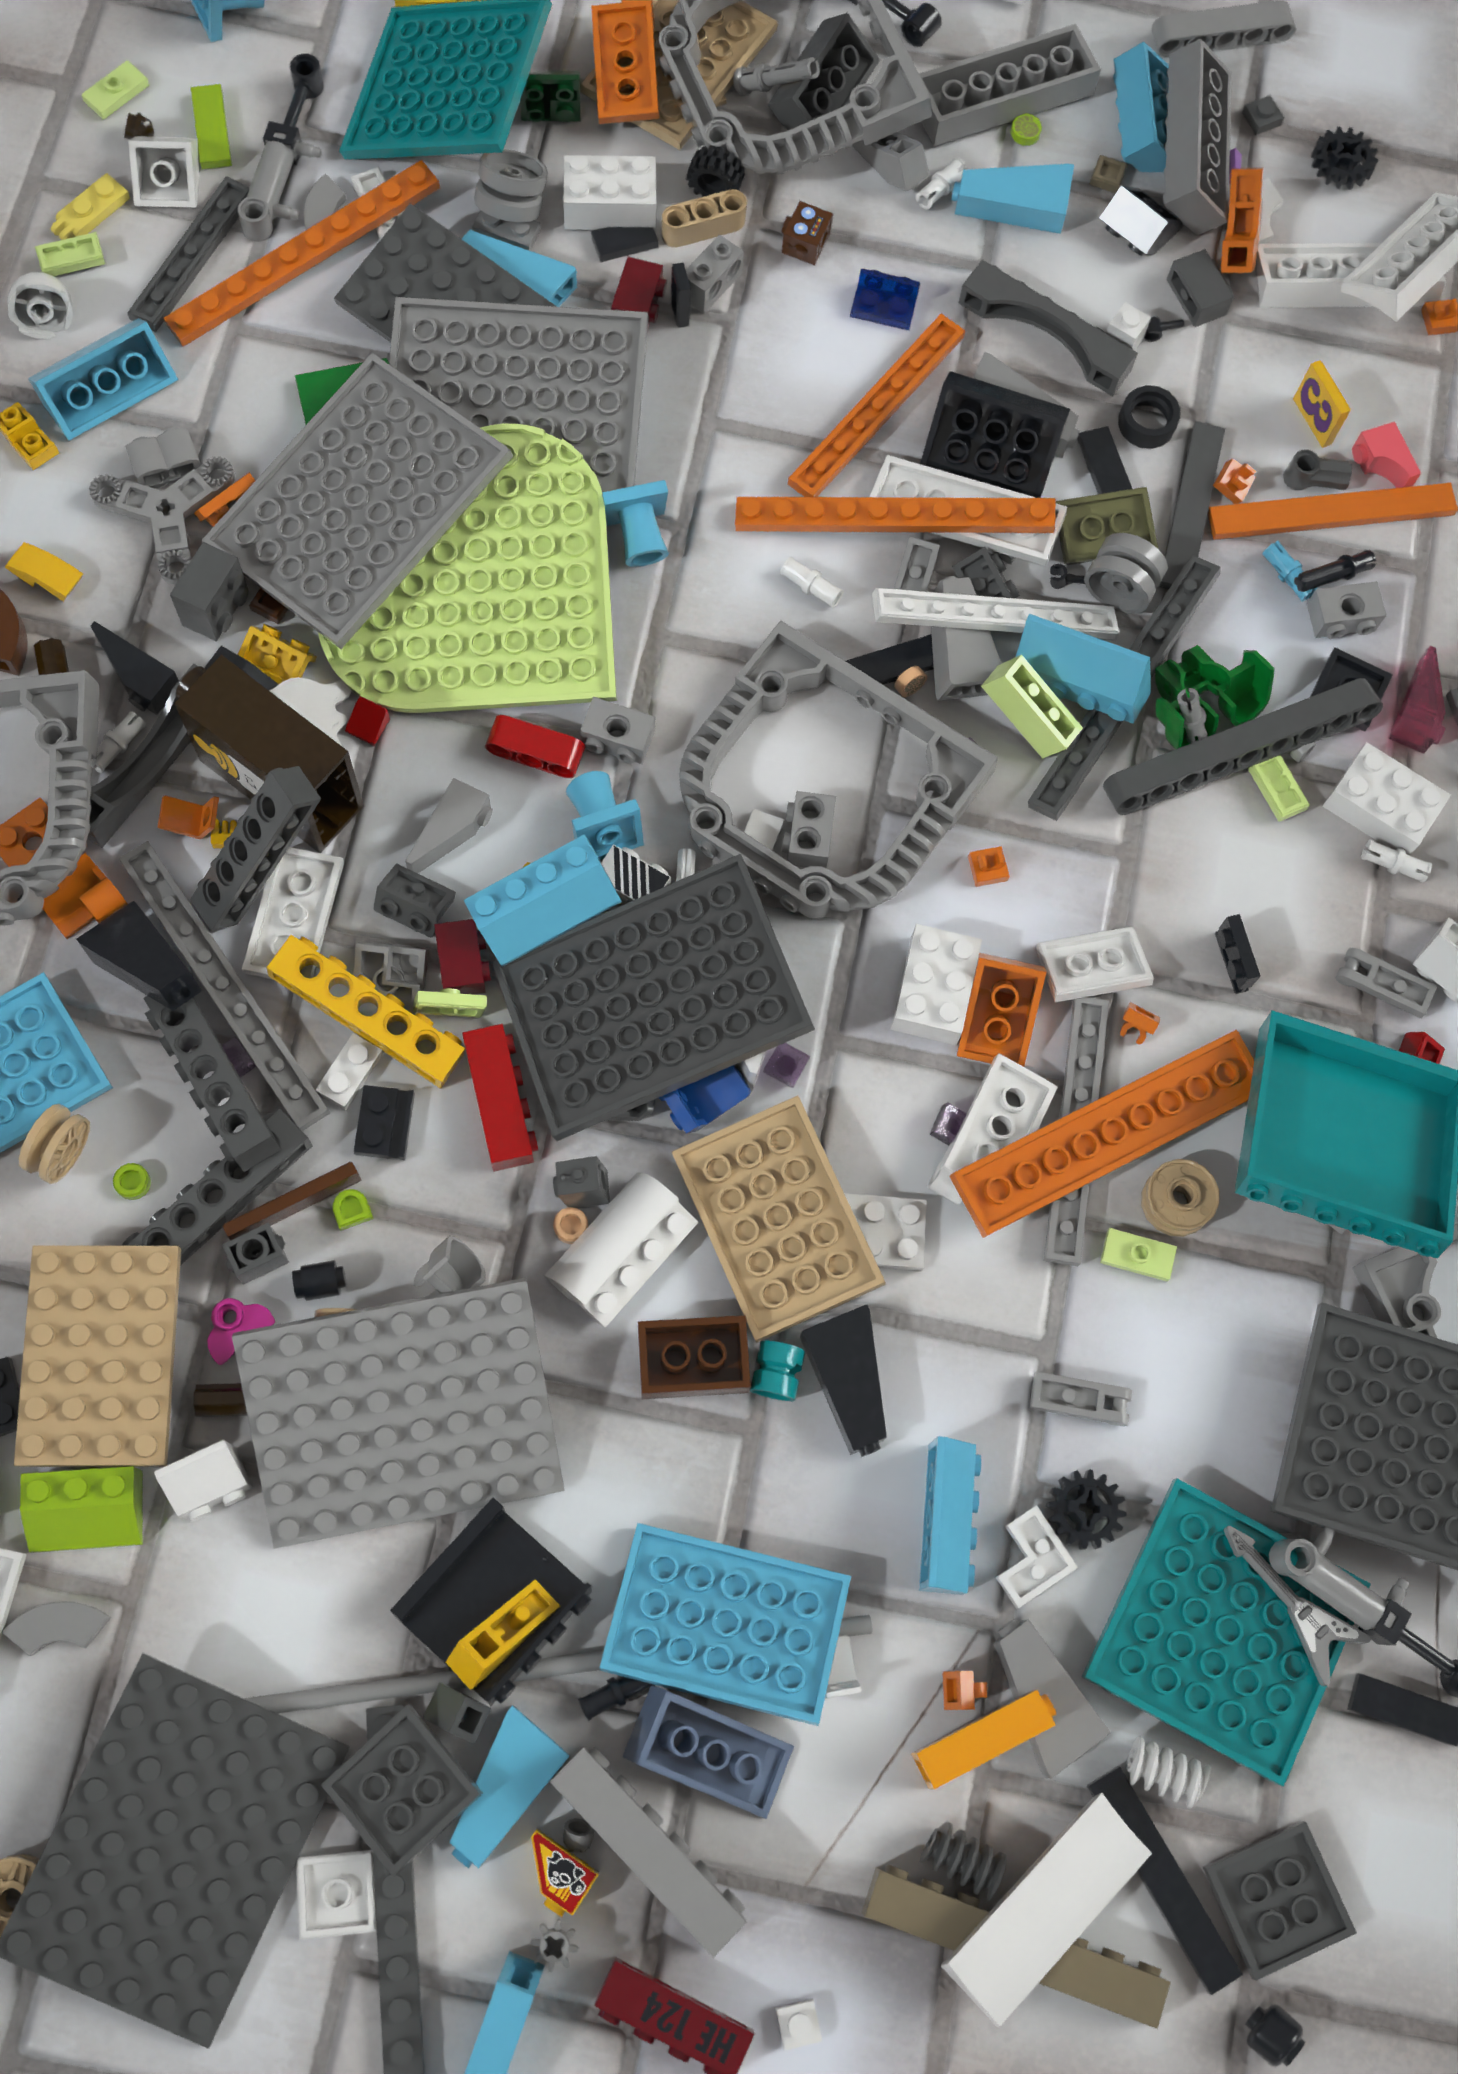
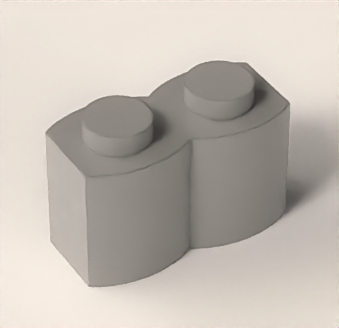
[125,428,201,488]

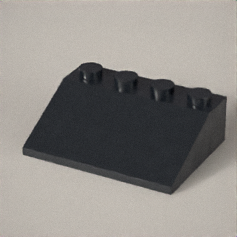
[920,371,1070,498]

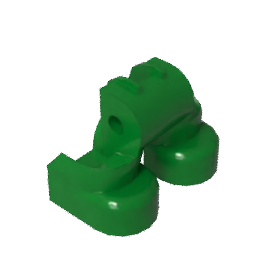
[1155,645,1275,750]

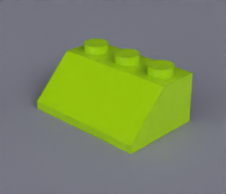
[20,1466,143,1553]

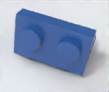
[658,1065,751,1134]

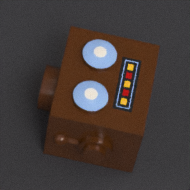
[781,201,833,266]

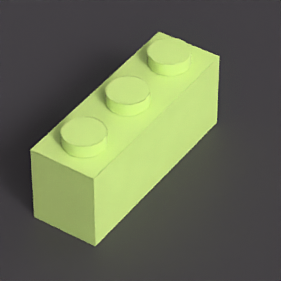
[981,655,1083,758]

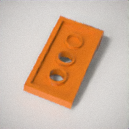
[591,0,659,124]
[0,797,128,939]

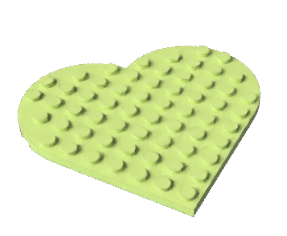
[318,424,617,713]

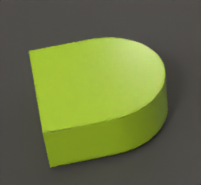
[333,1189,374,1231]

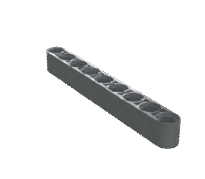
[1103,678,1383,815]

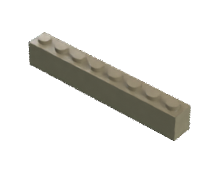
[861,1864,1171,2029]

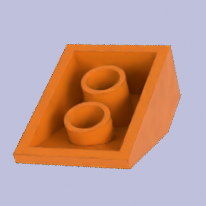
[957,953,1046,1067]

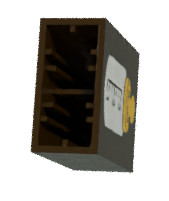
[174,654,364,853]

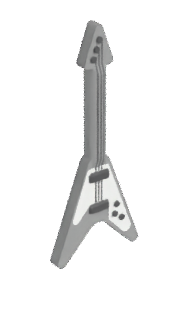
[1224,1526,1371,1686]

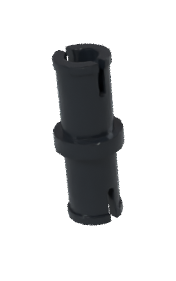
[578,1676,655,1721]

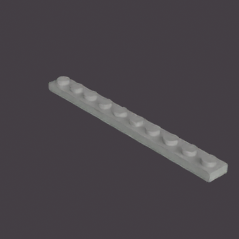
[119,841,330,1131]

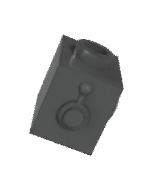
[553,1156,610,1208]
[222,1223,289,1285]

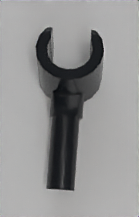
[1144,317,1184,342]
[1050,564,1085,589]

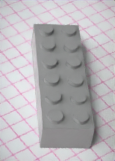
[919,24,1101,146]
[1163,38,1232,236]
[550,1746,746,1958]

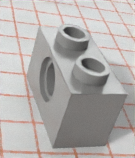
[1307,581,1386,639]
[580,697,656,764]

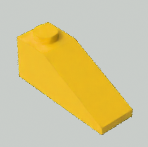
[446,1579,560,1690]

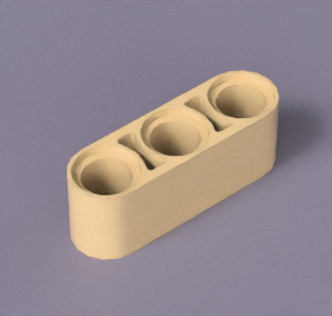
[661,189,747,248]

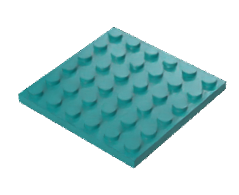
[339,0,553,160]
[1082,1478,1371,1787]

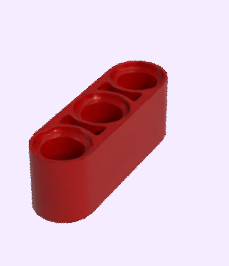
[484,715,586,778]

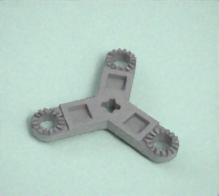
[89,456,235,585]

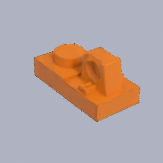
[194,472,256,527]

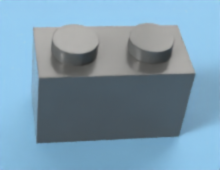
[1166,249,1234,328]

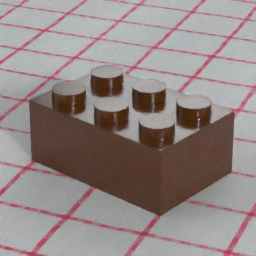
[638,1315,751,1400]

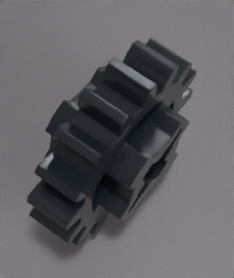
[1311,127,1378,190]
[1046,1469,1127,1550]

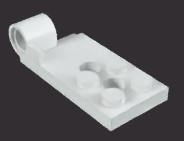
[928,1053,1058,1205]

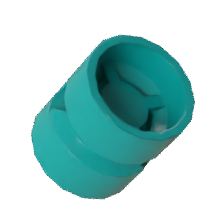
[749,1340,805,1402]

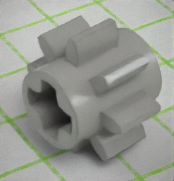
[530,1919,579,1972]

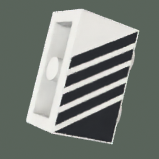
[601,844,671,905]

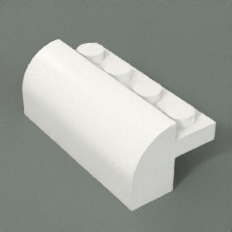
[544,1172,698,1328]

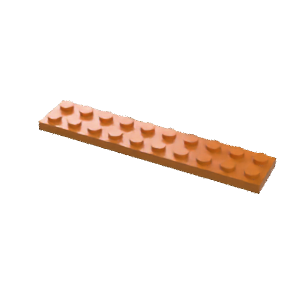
[949,1029,1254,1238]

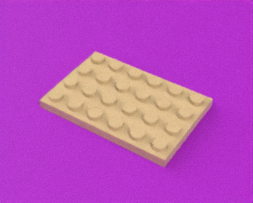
[581,0,778,150]
[672,1095,886,1343]
[14,1245,181,1467]

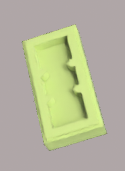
[81,60,149,120]
[35,232,105,276]
[1247,755,1310,822]
[413,988,487,1018]
[1100,1228,1177,1281]

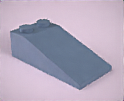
[622,1685,794,1819]

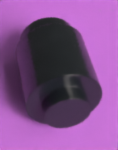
[292,1260,347,1301]

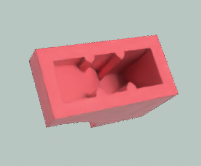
[1352,421,1421,488]

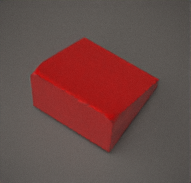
[345,696,390,746]
[1399,1032,1445,1064]

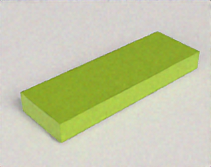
[191,84,232,169]

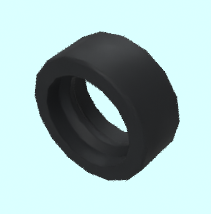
[1118,385,1181,449]

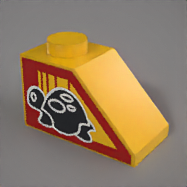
[531,1829,599,1917]

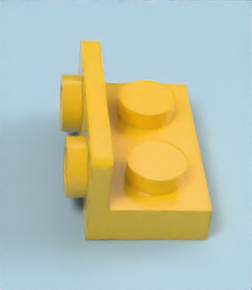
[237,624,317,684]

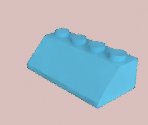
[1113,41,1169,172]
[28,318,178,441]
[1016,614,1151,724]
[464,834,622,967]
[919,1436,981,1595]

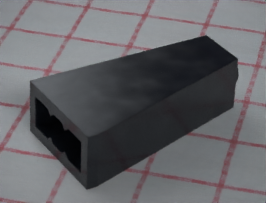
[76,901,202,1011]
[799,1304,887,1457]

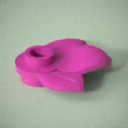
[207,1298,276,1366]

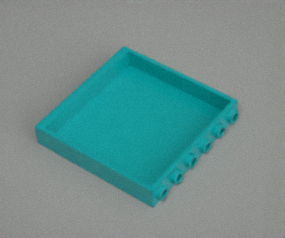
[1234,1010,1458,1259]

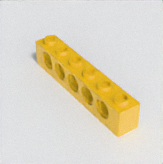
[266,935,465,1089]

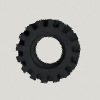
[686,145,745,197]

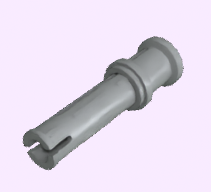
[733,57,819,96]

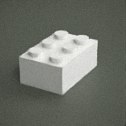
[564,155,656,230]
[1322,742,1451,855]
[890,924,982,1045]

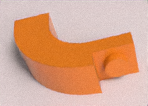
[1221,168,1263,273]

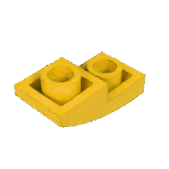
[0,402,59,470]
[4,542,83,602]

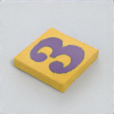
[1293,360,1351,448]

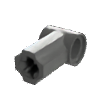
[1283,449,1352,491]

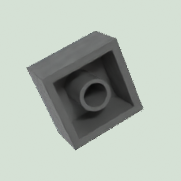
[170,542,249,642]

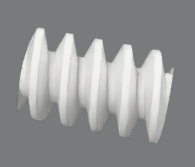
[1126,1736,1211,1809]

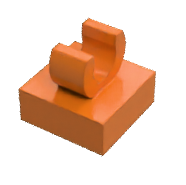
[1421,298,1458,335]
[1213,458,1256,504]
[968,846,1010,887]
[1120,1002,1160,1045]
[943,1671,987,1710]

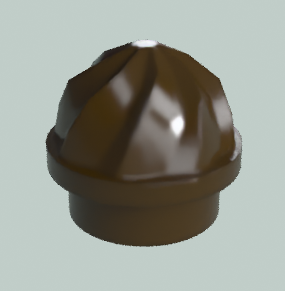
[124,112,154,140]

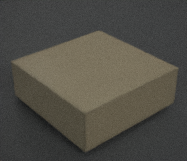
[1089,155,1128,194]

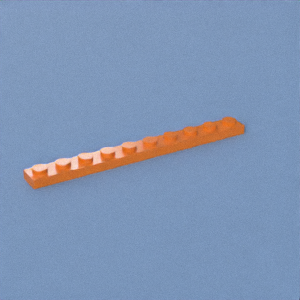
[164,159,440,347]
[735,497,1056,533]

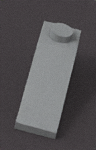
[852,132,929,191]
[405,778,493,873]

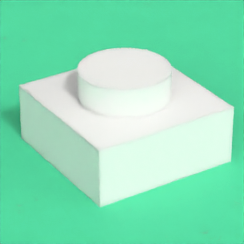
[775,1999,822,2050]

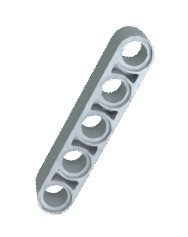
[1152,0,1296,57]

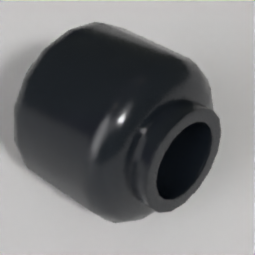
[1245,2004,1306,2067]

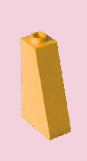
[911,1690,1057,1790]

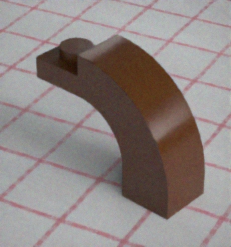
[0,589,28,676]

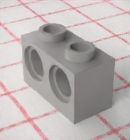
[686,234,744,314]
[782,791,836,868]

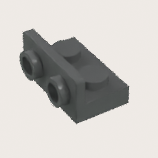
[952,547,1020,599]
[373,863,456,938]

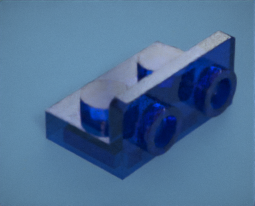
[850,268,920,331]

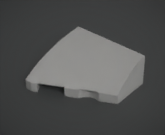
[353,941,429,1015]

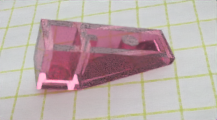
[1388,646,1446,753]

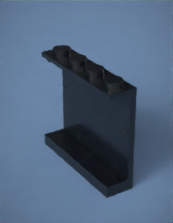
[390,1497,592,1706]

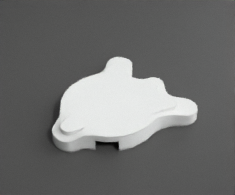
[269,677,351,745]

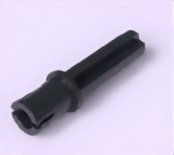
[1294,550,1376,592]

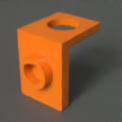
[157,795,219,840]

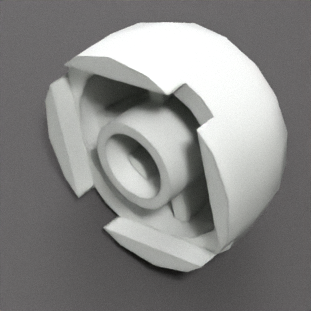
[7,272,73,339]

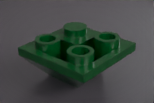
[520,71,581,122]

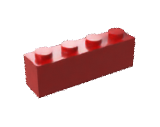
[462,1024,539,1172]

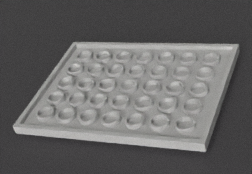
[389,297,648,492]
[202,353,513,649]
[232,1278,565,1549]

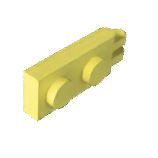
[51,173,130,240]

